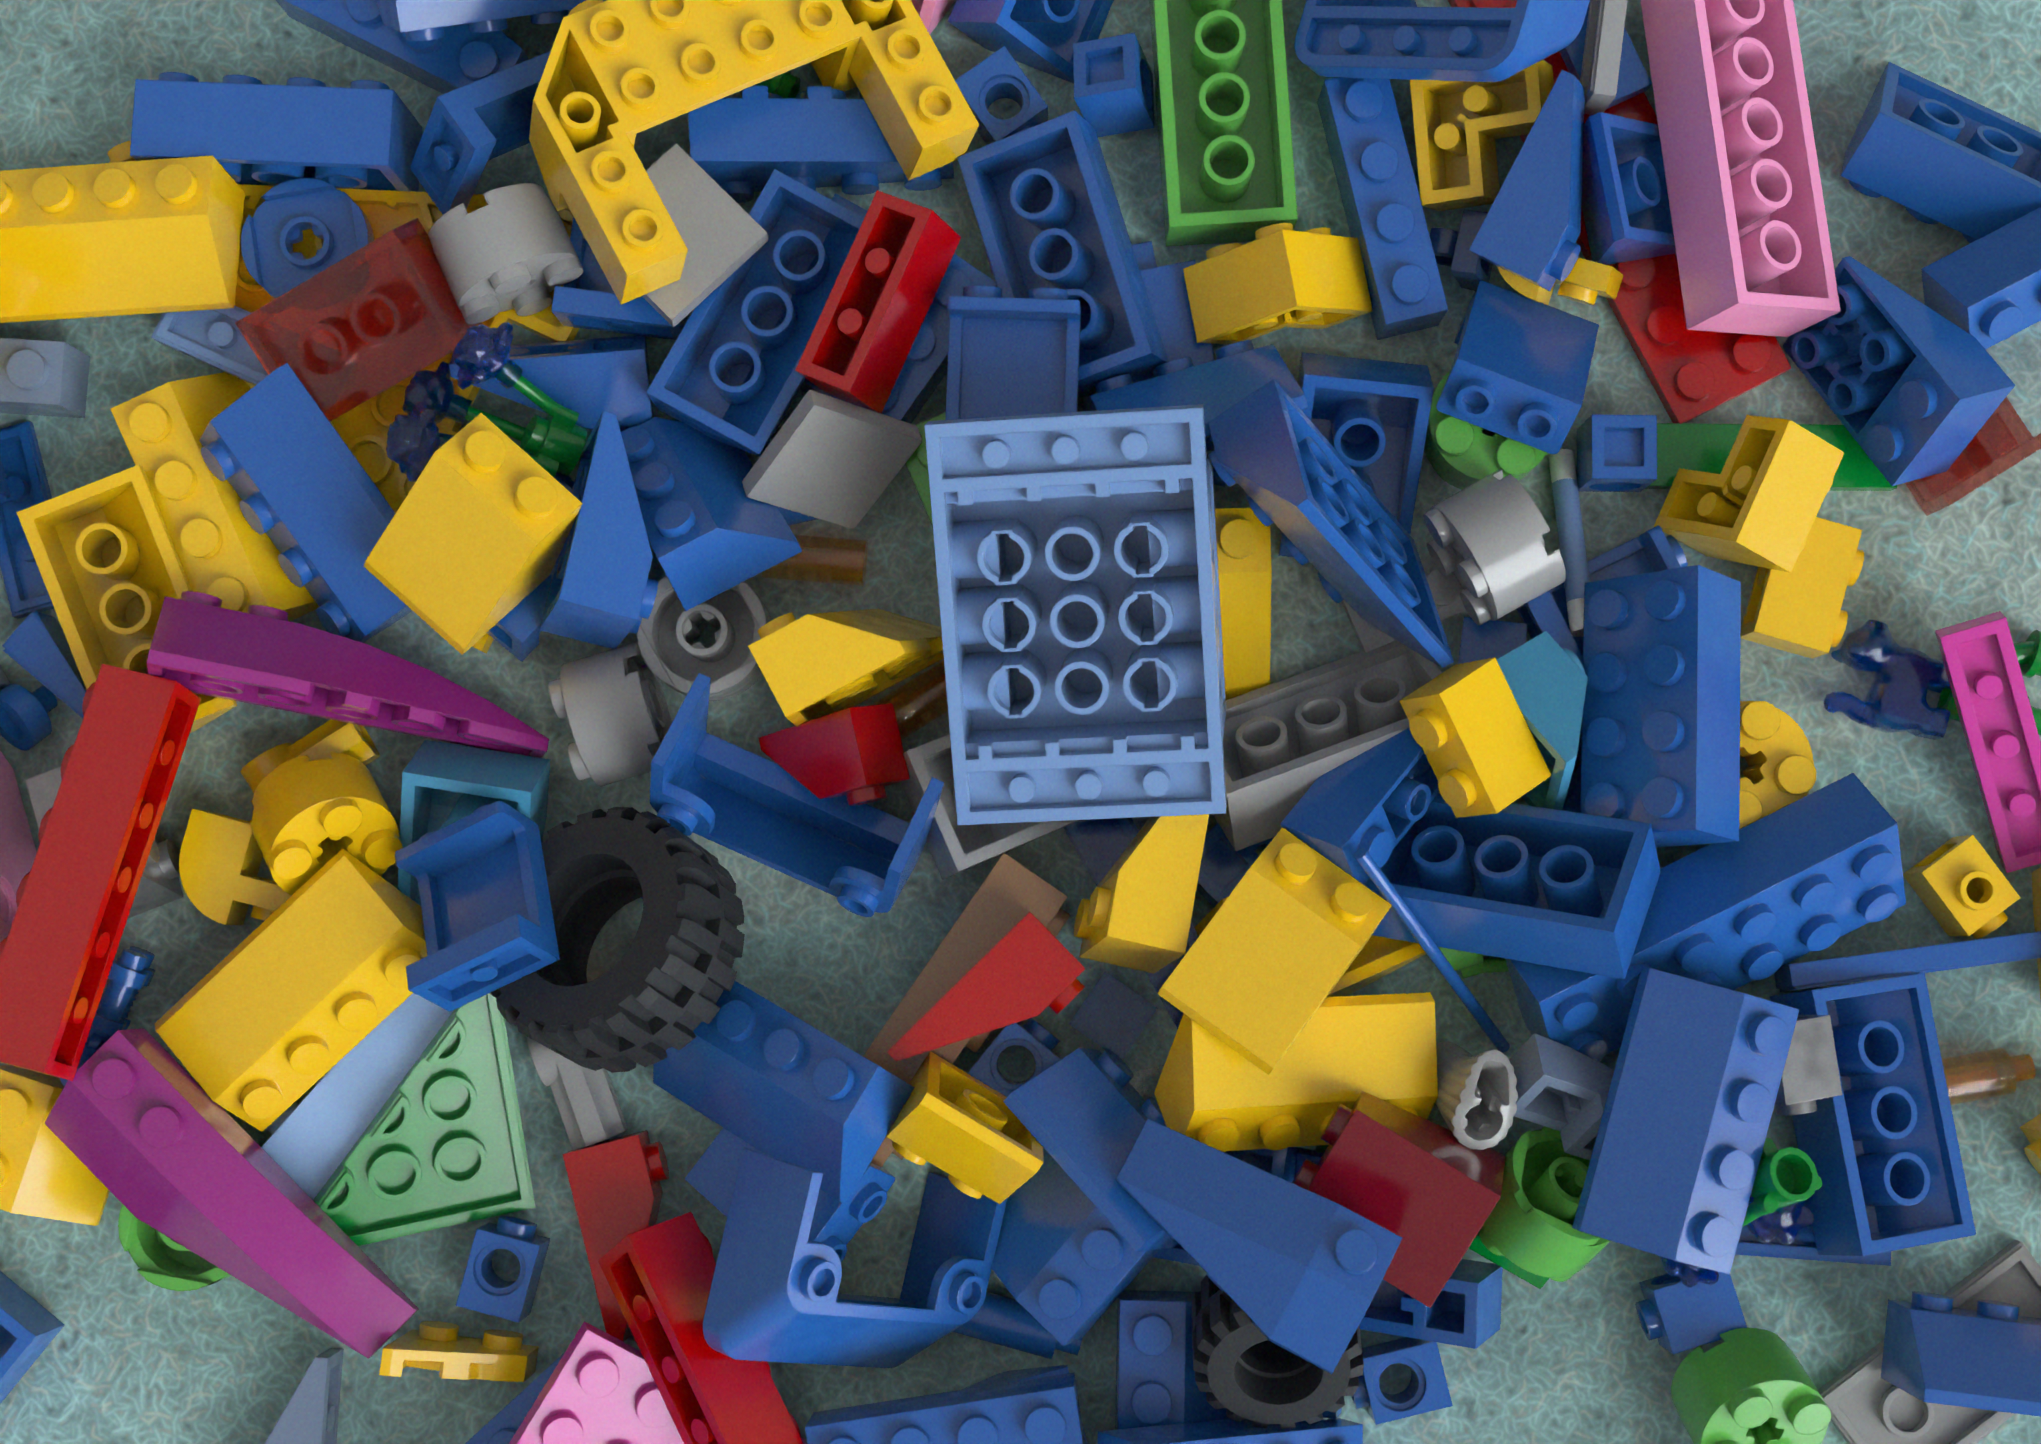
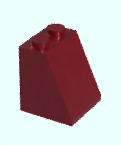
[1292,1091,1506,1308]

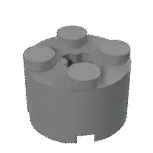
[428,183,583,324]
[1423,469,1566,626]
[637,576,772,701]
[548,641,672,787]

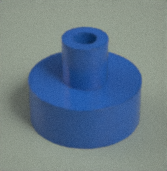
[0,683,58,751]

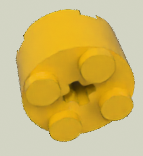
[1739,701,1816,829]
[250,752,402,896]

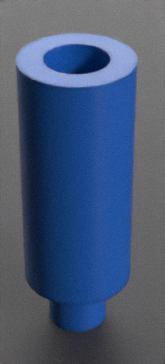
[952,1292,1083,1359]

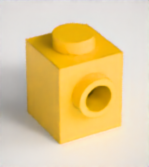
[1903,835,2021,939]

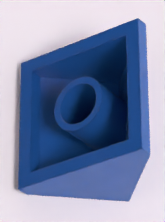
[1581,112,1676,265]

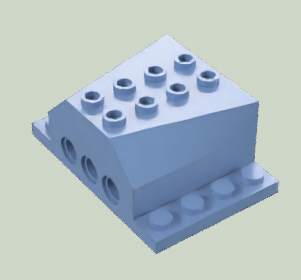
[924,404,1227,825]

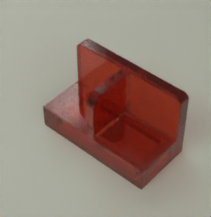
[1905,397,2041,516]

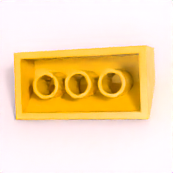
[0,155,245,323]
[110,372,319,622]
[16,465,237,733]
[154,848,427,1132]
[1154,992,1438,1152]

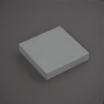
[580,143,768,327]
[742,389,922,530]

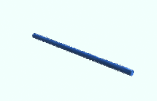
[1354,848,1510,1053]

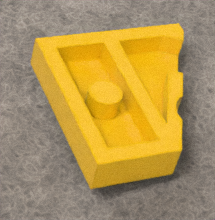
[379,1321,539,1382]

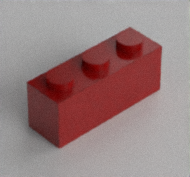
[795,190,961,414]

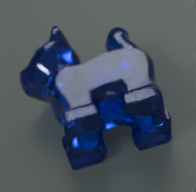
[1823,620,1951,740]

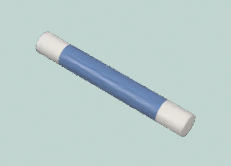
[1548,449,1590,637]

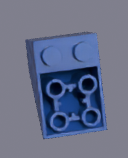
[1783,256,2015,486]

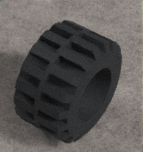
[1191,1275,1364,1429]

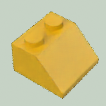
[886,1051,1044,1204]
[0,1065,110,1226]

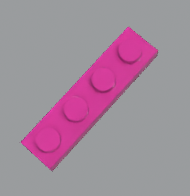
[1935,611,2041,873]

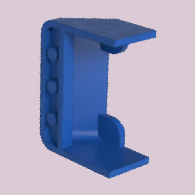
[1294,0,1590,82]
[650,673,944,917]
[703,1148,1007,1368]

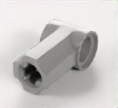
[527,1037,628,1150]

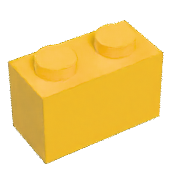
[1741,517,1864,659]
[1400,657,1552,818]

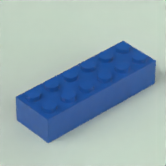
[1505,773,1906,1062]

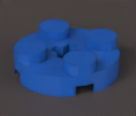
[241,178,375,309]

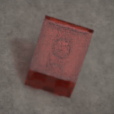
[235,218,486,421]

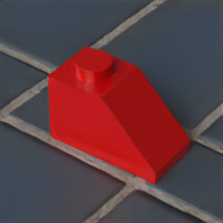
[758,703,910,806]

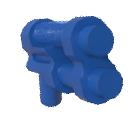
[60,946,156,1086]

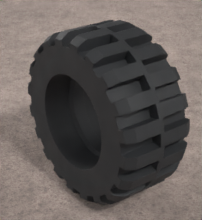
[490,807,745,1073]

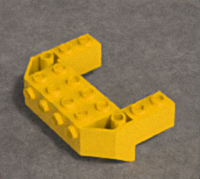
[529,0,979,305]

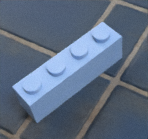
[261,993,454,1200]

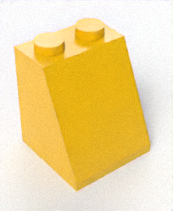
[363,413,583,655]

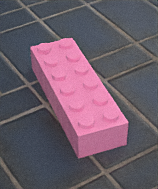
[1640,0,1841,337]

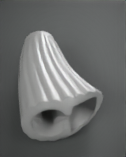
[1435,1041,1518,1150]

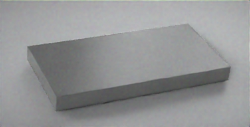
[1818,1240,2041,1444]

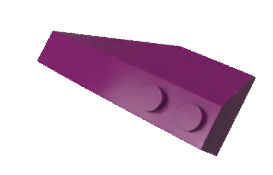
[147,591,549,758]
[44,1028,419,1359]

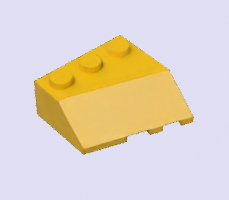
[748,609,944,727]

